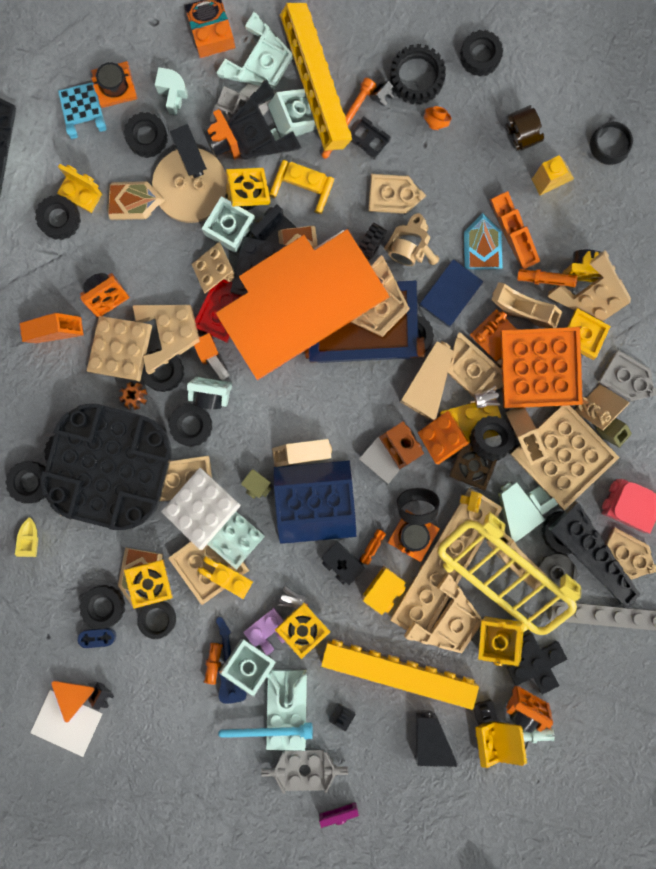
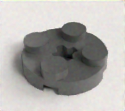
[538,554,577,592]

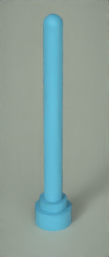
[218,722,313,739]

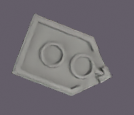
[598,350,656,402]

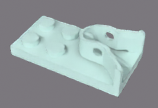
[266,669,307,751]

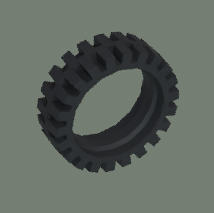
[390,44,446,105]

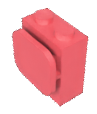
[602,479,656,534]

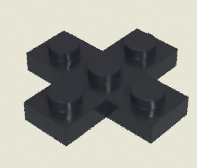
[506,632,568,695]

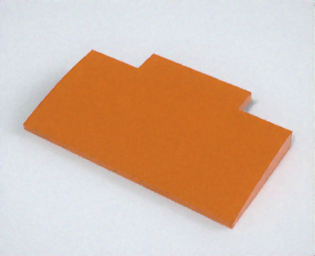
[216,229,390,380]

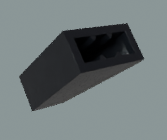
[169,124,207,178]
[416,710,457,767]

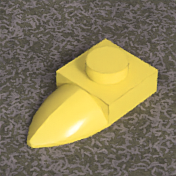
[15,518,39,557]

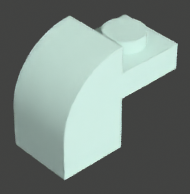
[155,67,188,115]

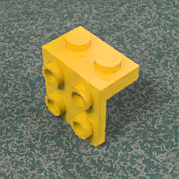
[475,721,527,768]

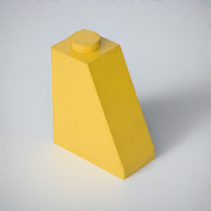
[532,155,574,196]

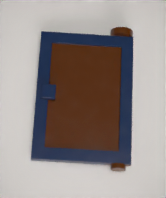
[305,280,425,363]

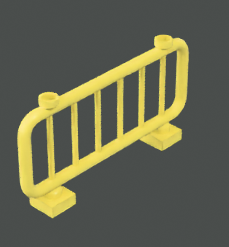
[438,512,581,635]

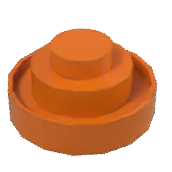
[423,106,452,130]

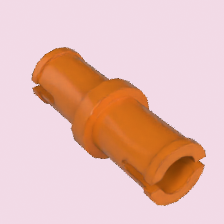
[204,643,223,685]

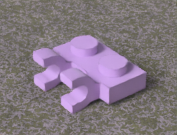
[243,608,285,656]

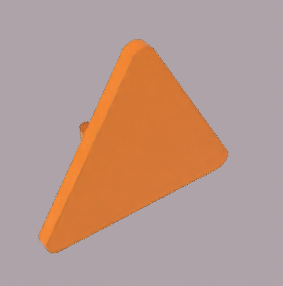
[51,681,95,722]

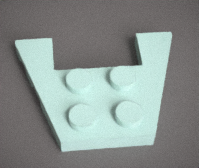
[217,12,293,89]

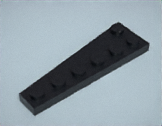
[548,501,640,609]

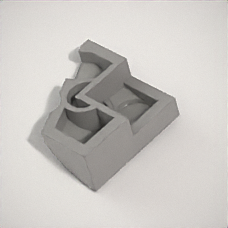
[209,86,250,122]
[359,432,400,484]

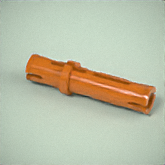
[518,269,578,288]

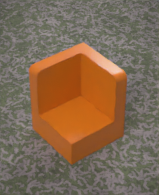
[194,333,218,365]

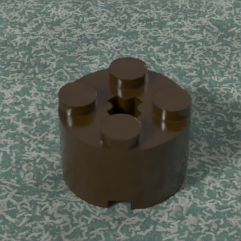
[505,105,544,151]

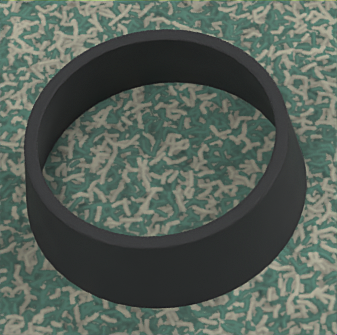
[590,122,633,165]
[397,488,440,525]

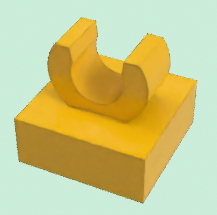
[460,491,482,513]

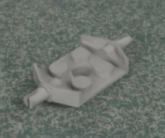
[261,750,348,794]

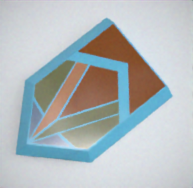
[464,213,503,270]

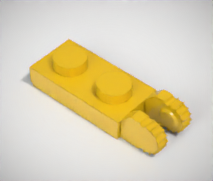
[197,556,253,599]

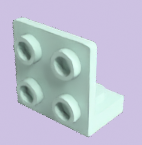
[207,512,265,570]

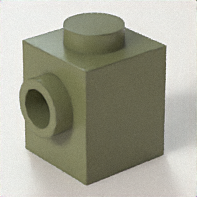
[596,418,632,448]
[241,469,272,499]

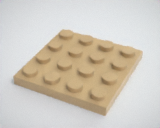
[510,405,620,510]

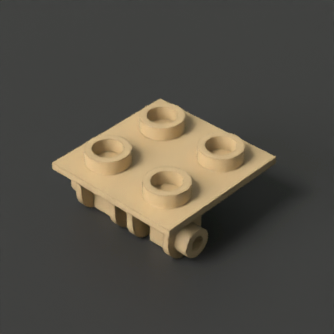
[192,242,235,293]
[575,384,630,430]

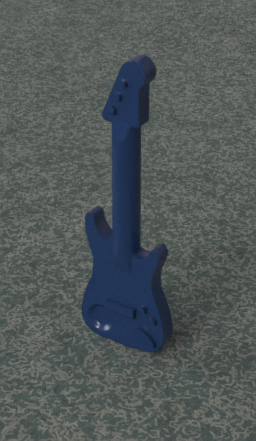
[216,617,247,704]

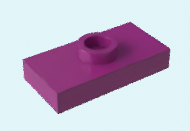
[319,802,359,828]

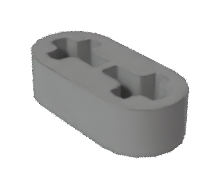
[207,356,230,381]

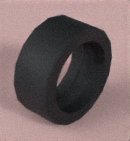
[137,601,176,639]

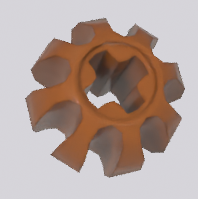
[119,382,148,410]

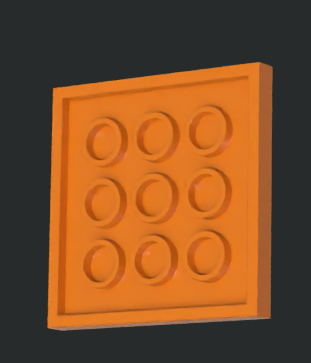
[501,327,583,408]

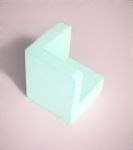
[526,486,558,515]

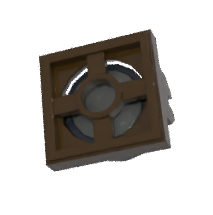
[448,443,497,491]

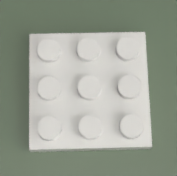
[161,468,241,550]

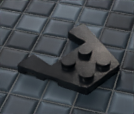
[227,79,302,160]

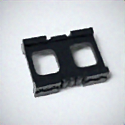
[351,116,391,160]

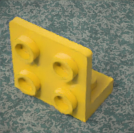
[57,164,102,213]

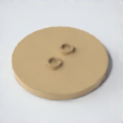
[152,148,227,223]

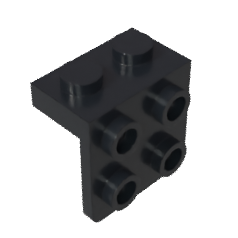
[250,204,297,244]

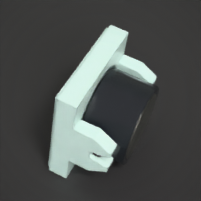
[187,377,232,409]

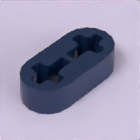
[78,628,117,648]

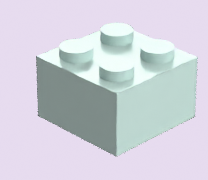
[202,196,256,254]
[219,639,276,697]

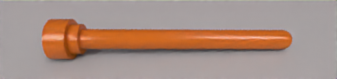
[322,77,377,159]

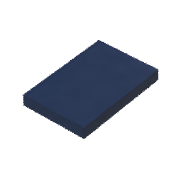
[419,259,484,328]

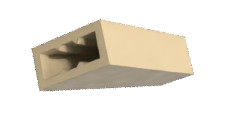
[400,341,453,421]

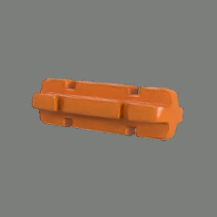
[360,529,386,565]

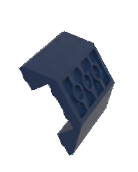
[273,460,357,544]

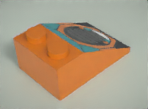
[184,0,235,58]

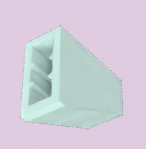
[498,482,545,543]

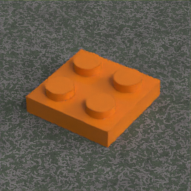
[417,411,469,465]

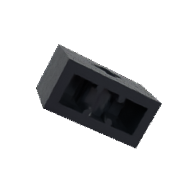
[321,540,365,585]

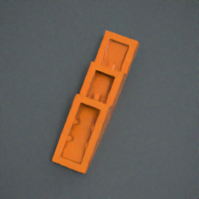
[489,191,540,269]

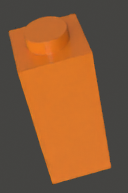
[20,313,84,343]

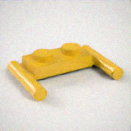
[269,160,334,214]

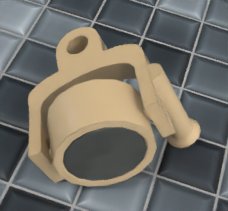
[384,214,439,266]

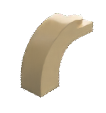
[486,532,548,590]

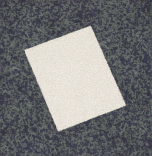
[31,690,102,757]

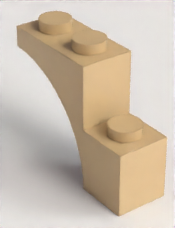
[492,282,562,328]

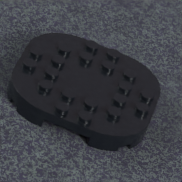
[41,404,172,530]

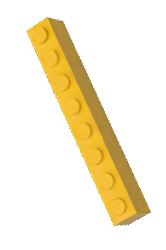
[280,3,352,151]
[321,639,479,710]

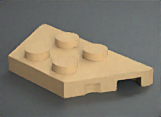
[448,332,503,397]

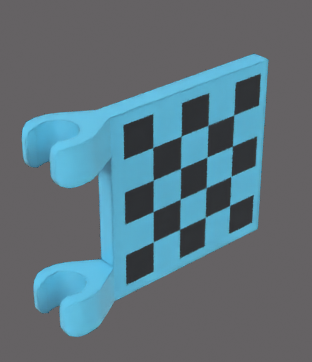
[58,82,107,139]

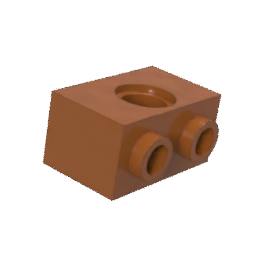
[379,421,424,469]

